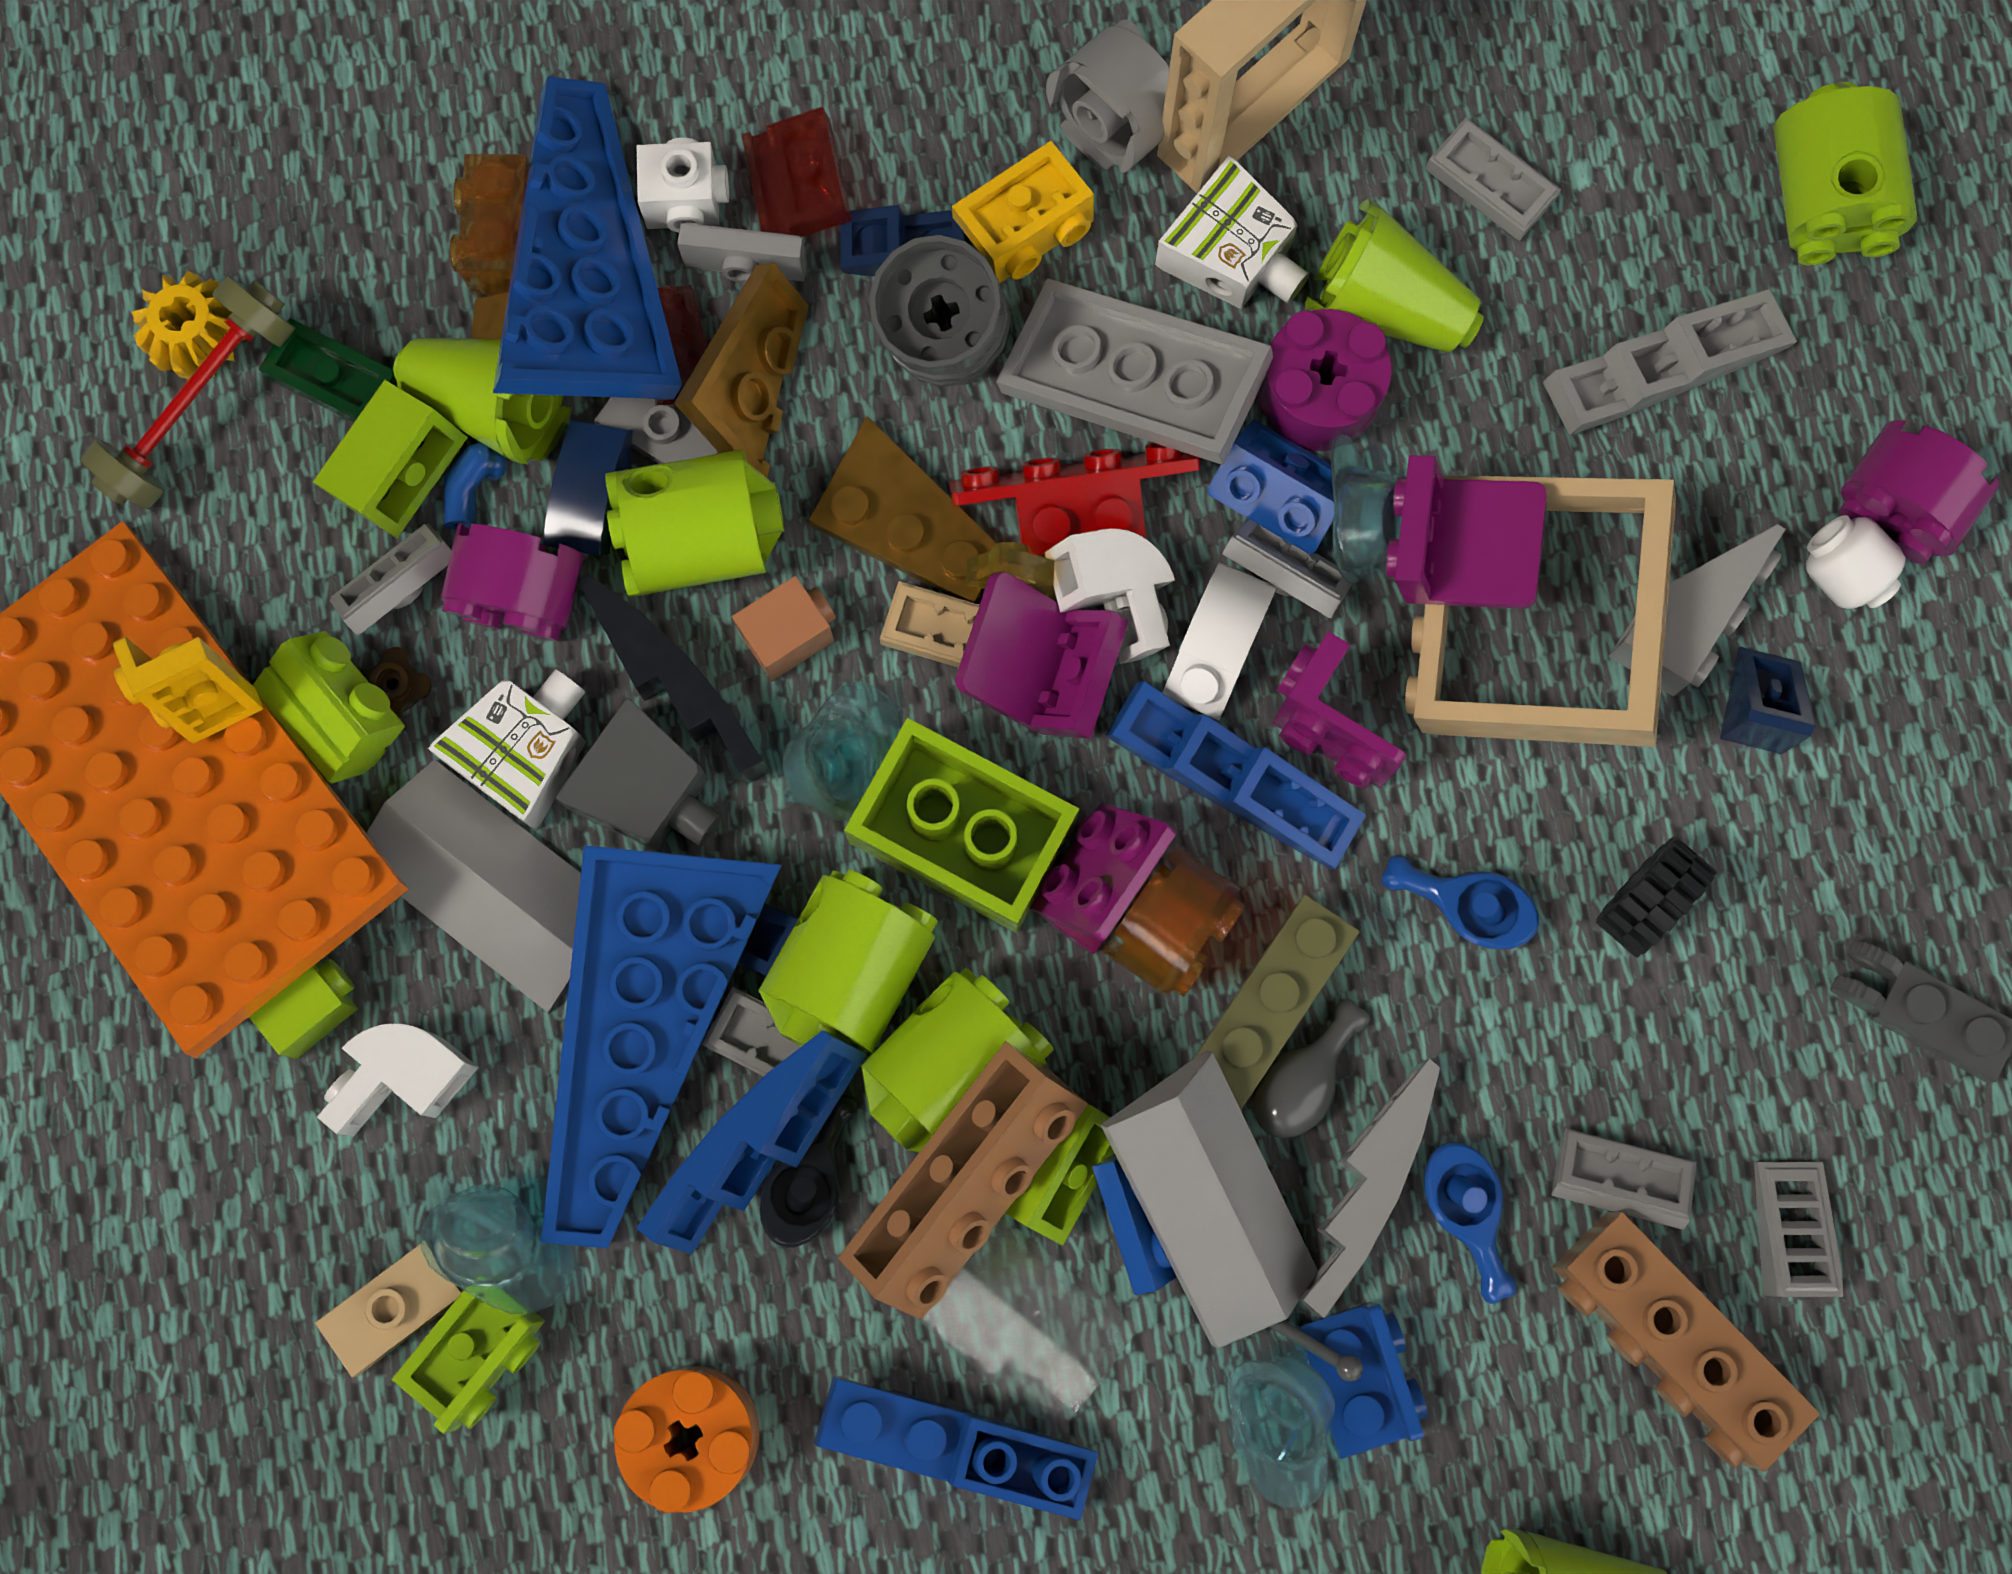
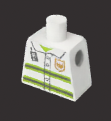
[1155,156,1309,309]
[428,669,586,831]

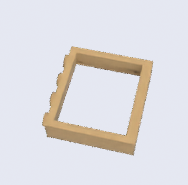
[1157,0,1366,194]
[1405,475,1676,747]

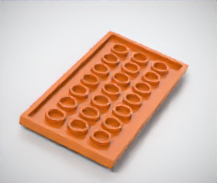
[0,521,409,1059]

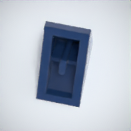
[1720,647,1816,754]

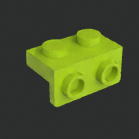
[391,1271,545,1434]

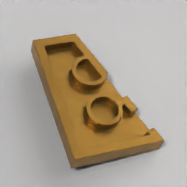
[674,262,809,478]
[809,416,1003,604]

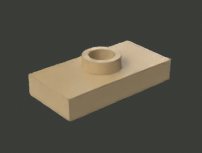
[880,581,980,668]
[315,1241,464,1378]

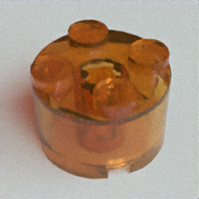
[1102,844,1245,997]

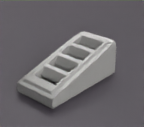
[1754,1162,1844,1297]

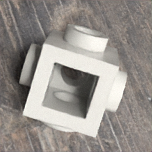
[637,138,729,233]

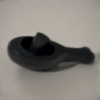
[759,1093,859,1248]

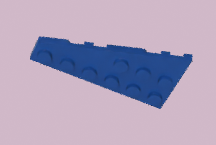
[493,77,682,399]
[541,845,782,1248]

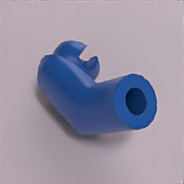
[444,442,507,529]

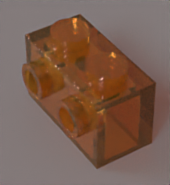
[450,154,530,298]

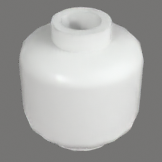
[1806,515,1905,609]

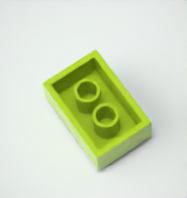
[844,718,1080,933]

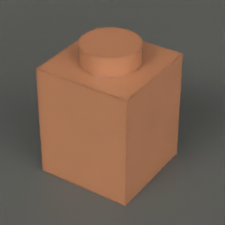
[731,575,836,682]

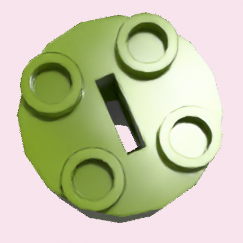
[1773,82,1917,266]
[605,449,785,597]
[758,869,938,1054]
[860,968,1054,1152]

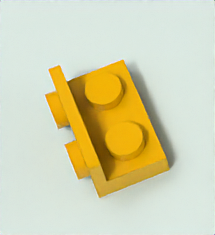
[952,141,1094,284]
[113,637,264,744]

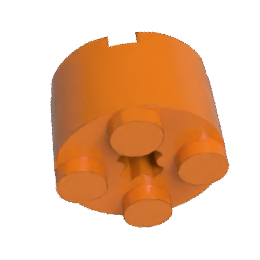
[614,1366,759,1513]

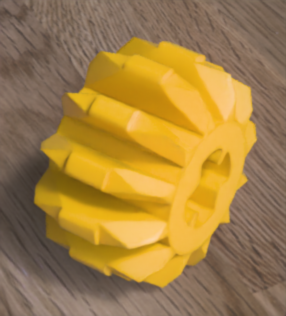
[131,270,245,380]

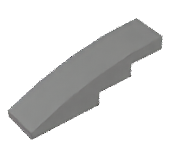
[1543,289,1797,436]
[1299,1059,1441,1318]

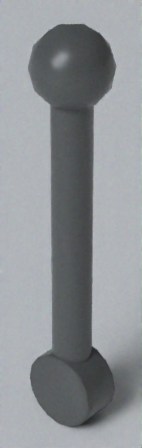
[1270,1320,1363,1382]

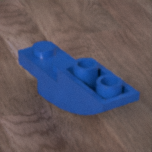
[814,1375,1098,1520]

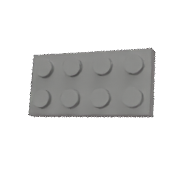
[996,278,1273,465]

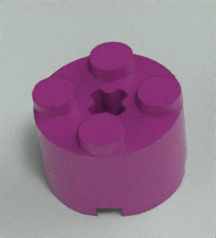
[1258,309,1391,451]
[1839,420,1999,564]
[440,524,584,642]

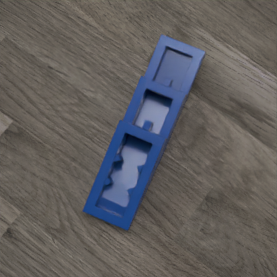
[1105,681,1366,869]
[636,1030,867,1255]

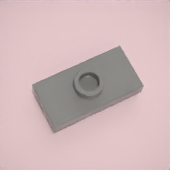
[1425,117,1561,242]
[677,223,807,283]
[595,397,719,464]
[1222,518,1356,618]
[330,523,452,636]
[702,987,801,1077]
[1551,1128,1697,1230]

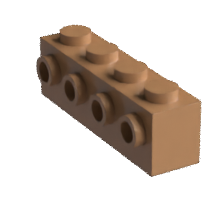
[838,1041,1089,1320]
[1552,1212,1820,1472]

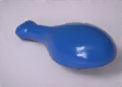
[1381,855,1539,950]
[1424,1142,1516,1304]

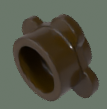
[360,647,432,719]

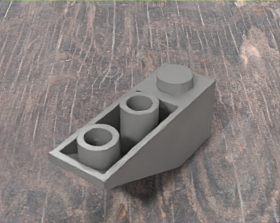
[1609,524,1786,696]

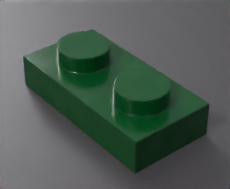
[258,318,398,423]

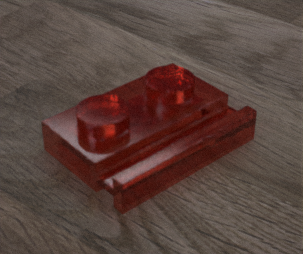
[741,107,852,238]

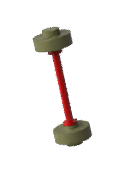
[80,275,296,510]

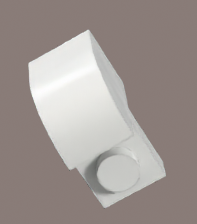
[1044,529,1175,664]
[1162,562,1277,720]
[317,1024,479,1136]

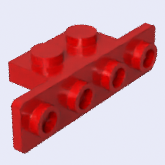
[949,442,1201,558]

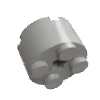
[1046,19,1171,173]

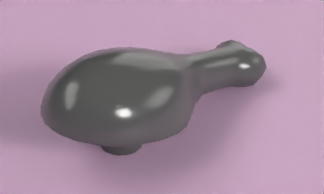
[1253,999,1370,1138]

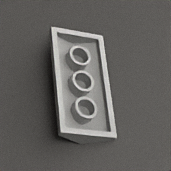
[366,759,581,1013]
[1101,1050,1318,1349]

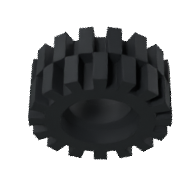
[1596,836,1717,958]

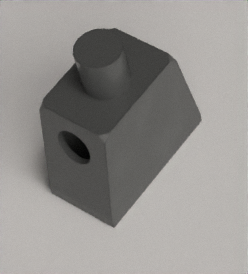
[555,698,722,851]

